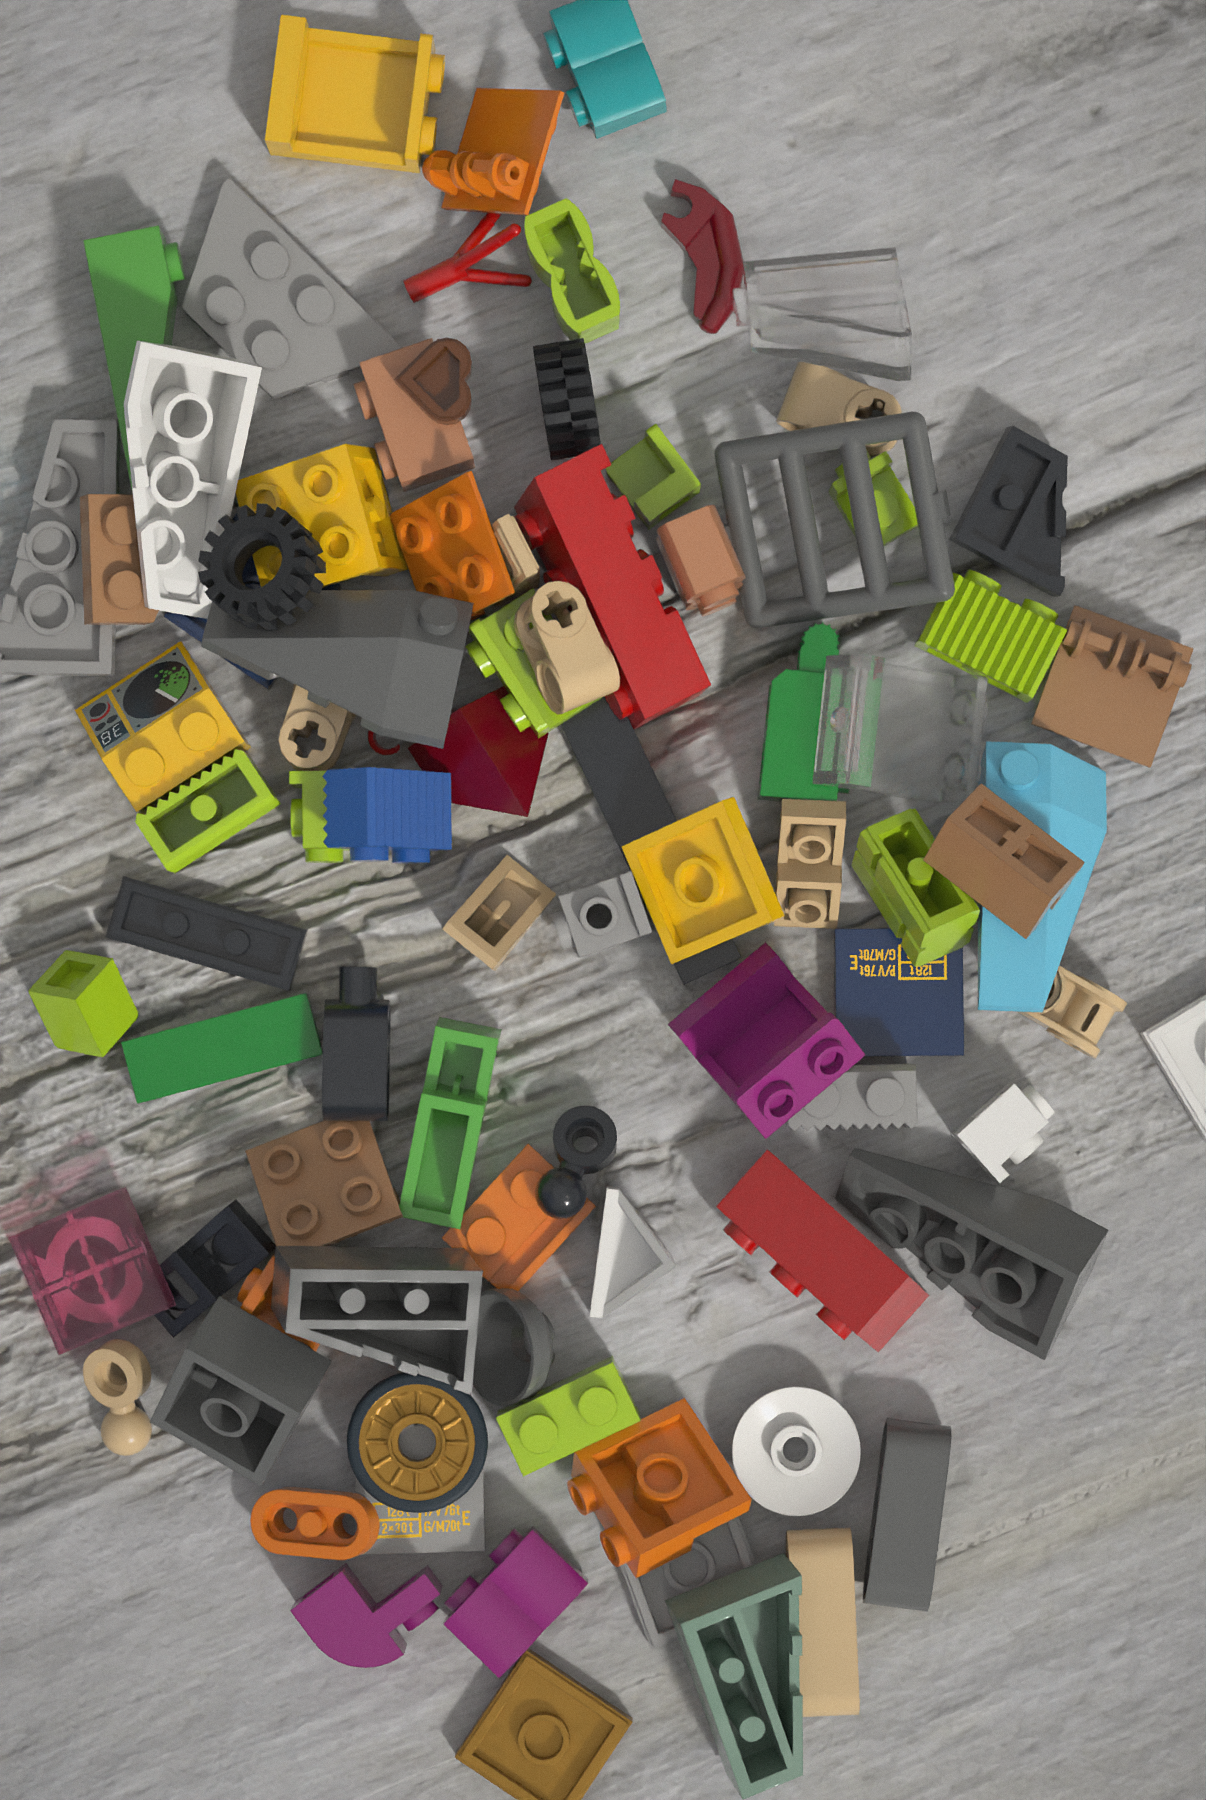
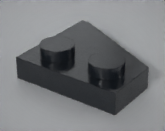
[949,426,1068,597]

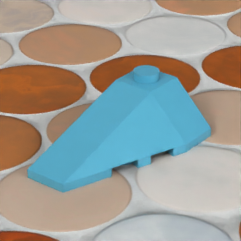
[978,741,1107,1013]

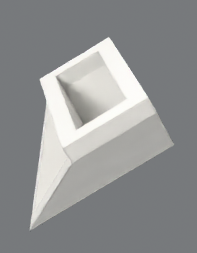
[590,1186,676,1318]

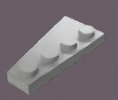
[0,419,120,677]

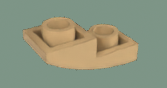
[774,799,846,929]

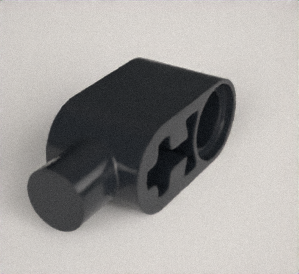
[322,966,391,1121]

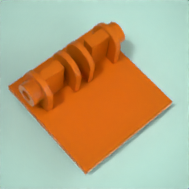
[422,88,564,215]
[389,471,515,621]

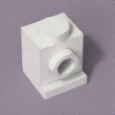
[951,1083,1055,1183]

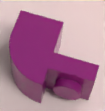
[290,1563,443,1668]

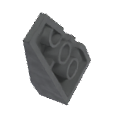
[201,590,474,749]

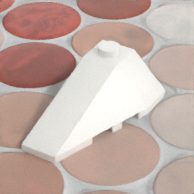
[124,341,262,619]

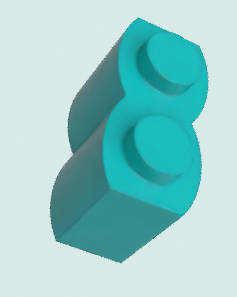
[543,0,667,139]

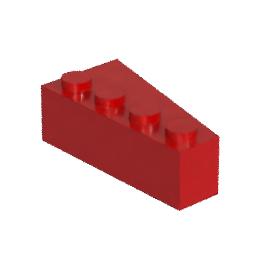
[514,444,711,730]

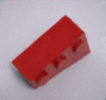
[716,1149,929,1353]

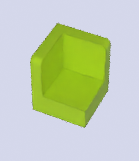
[606,423,701,530]
[28,950,138,1057]

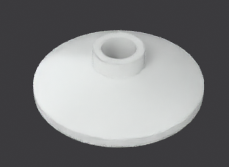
[732,1386,861,1516]

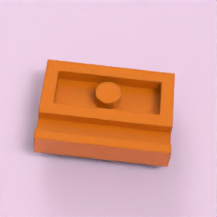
[442,1143,596,1291]

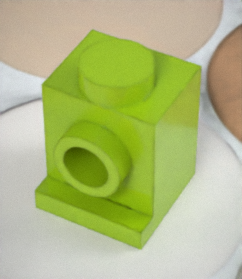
[289,771,350,863]

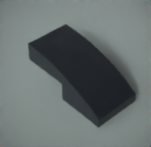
[151,1199,276,1338]

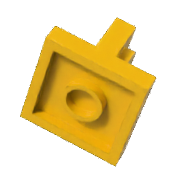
[621,797,785,964]

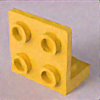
[235,444,408,591]

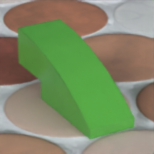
[399,1017,502,1229]

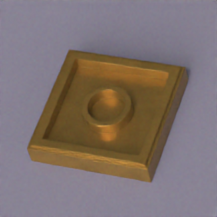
[455,1648,633,1800]

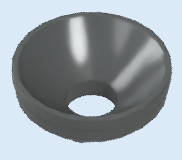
[473,1288,555,1407]

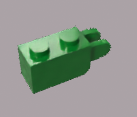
[757,622,860,802]

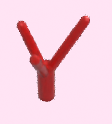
[403,213,532,303]

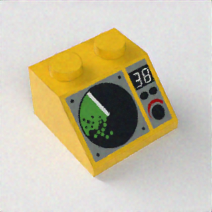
[75,641,251,815]

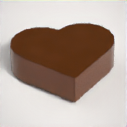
[394,338,472,425]

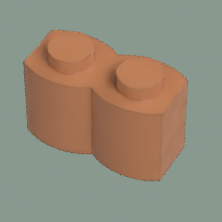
[655,505,746,617]

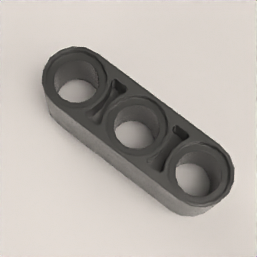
[862,1418,952,1612]

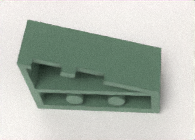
[664,1553,803,1800]

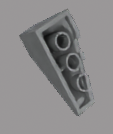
[835,1148,1109,1360]

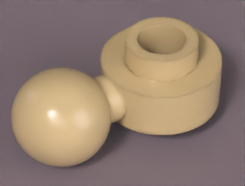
[83,1339,152,1456]

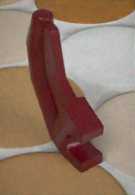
[661,179,745,334]

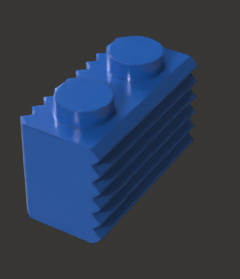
[322,767,452,864]

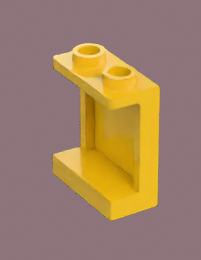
[265,15,445,173]

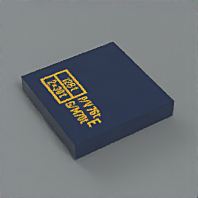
[834,928,964,1056]

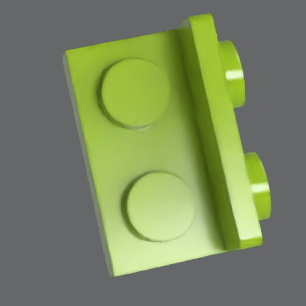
[465,588,602,739]

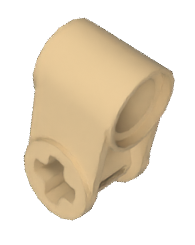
[776,361,902,456]
[514,581,620,715]
[278,684,356,771]
[1018,965,1127,1059]

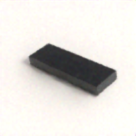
[105,876,308,991]

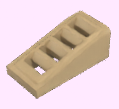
[492,514,540,606]

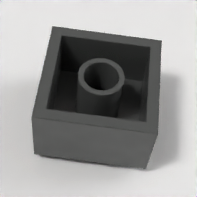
[150,1296,332,1486]

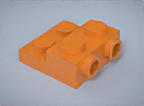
[567,1398,751,1578]

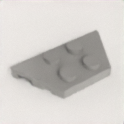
[182,178,403,400]

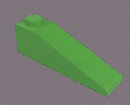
[83,225,185,492]

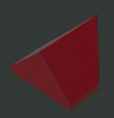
[408,686,549,817]

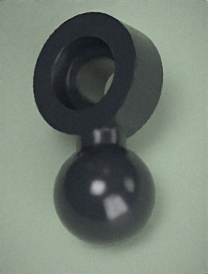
[535,1106,617,1219]

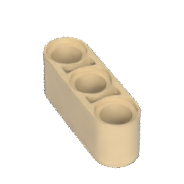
[786,1528,860,1717]

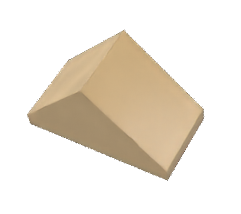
[443,855,556,971]

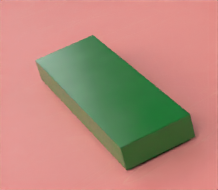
[121,993,323,1104]

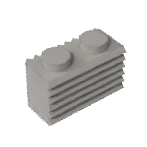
[785,1064,918,1131]

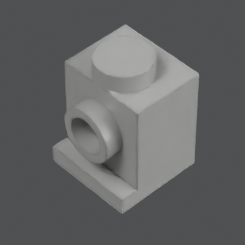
[551,871,652,958]

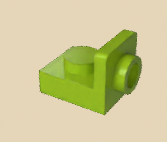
[828,451,918,546]

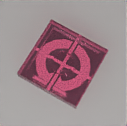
[9,1187,176,1355]

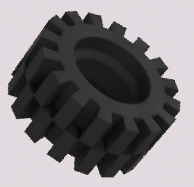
[533,338,601,461]
[198,503,326,631]

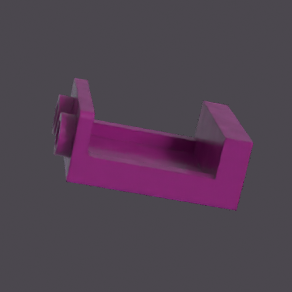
[668,942,865,1139]

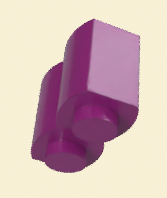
[443,1526,588,1678]

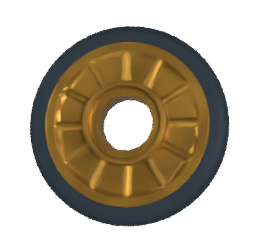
[347,1372,488,1513]

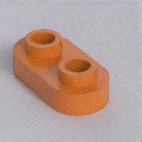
[250,1487,380,1560]

